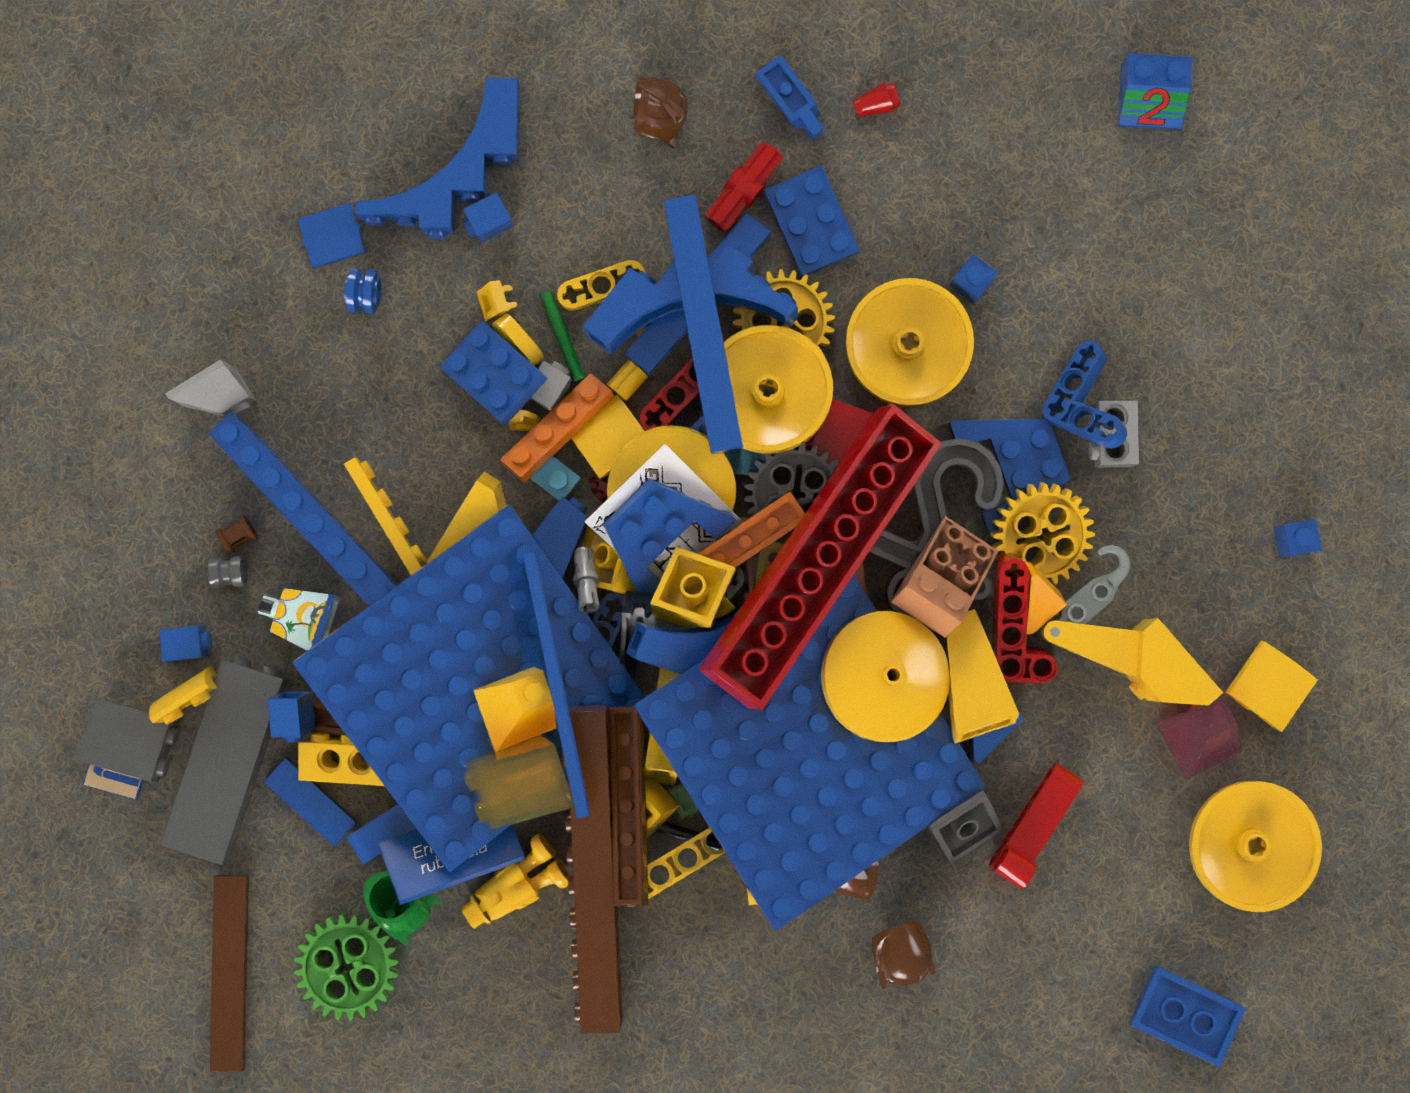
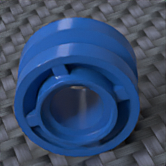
[344,268,381,315]

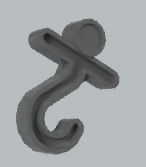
[869,438,1004,618]

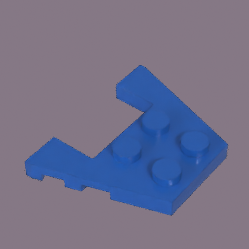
[948,419,1071,539]
[603,478,737,594]

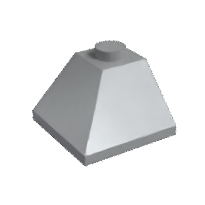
[165,359,256,416]

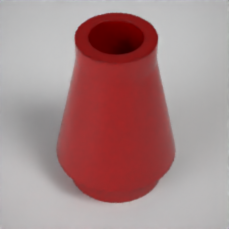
[853,82,901,118]

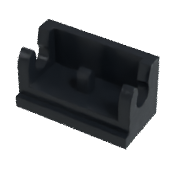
[620,591,657,664]

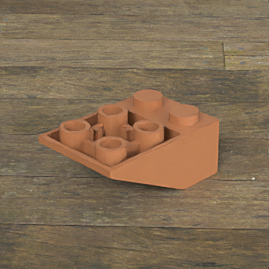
[891,516,999,637]

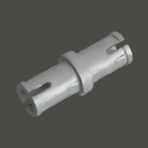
[573,547,599,613]

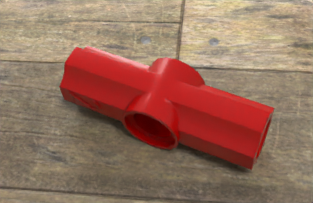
[705,141,784,234]

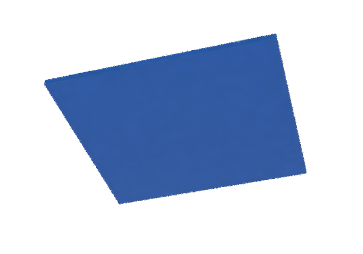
[292,504,645,872]
[634,575,986,931]

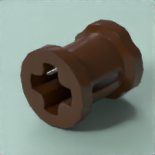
[215,515,258,555]

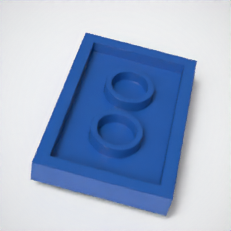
[764,165,860,278]
[440,320,548,426]
[1128,965,1246,1068]

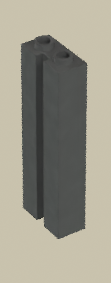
[160,655,289,865]

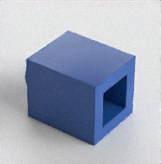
[462,192,514,243]
[949,254,998,304]
[1273,519,1322,558]
[159,626,212,662]
[268,692,316,742]

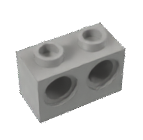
[1088,400,1139,468]

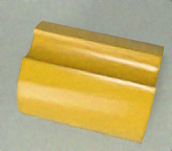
[606,359,648,402]

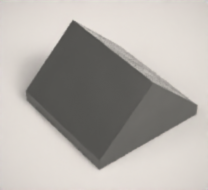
[927,789,1004,864]

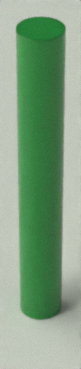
[540,291,585,384]

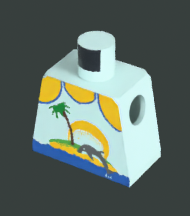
[258,588,341,651]

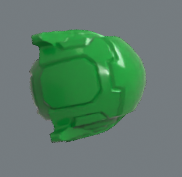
[364,871,441,946]

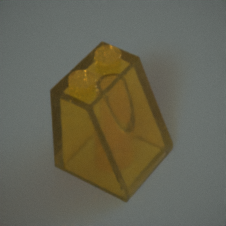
[464,735,574,829]

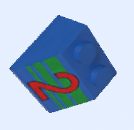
[1118,53,1192,130]

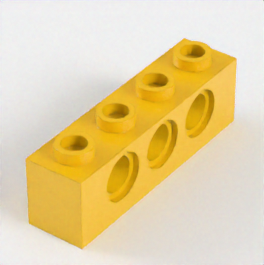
[298,732,384,786]

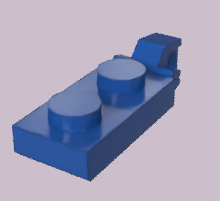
[755,55,824,140]

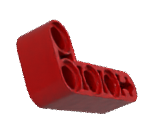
[639,336,728,431]
[992,553,1058,683]
[988,762,1084,889]

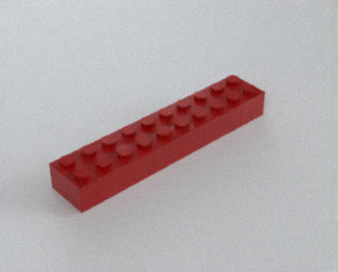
[698,404,942,710]

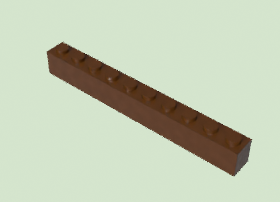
[562,705,623,1034]

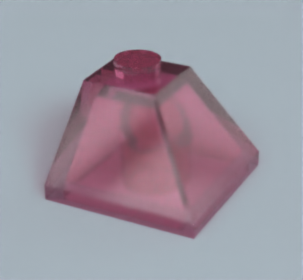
[1156,695,1243,780]

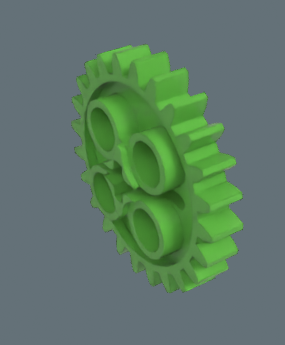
[294,913,401,1021]

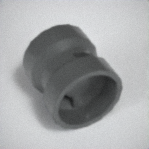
[208,555,248,589]

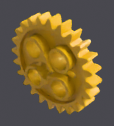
[732,269,835,353]
[990,482,1095,585]

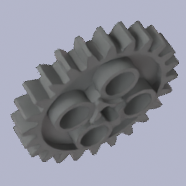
[744,443,839,541]

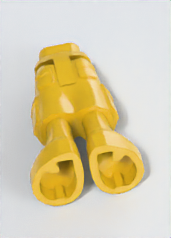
[460,833,570,929]

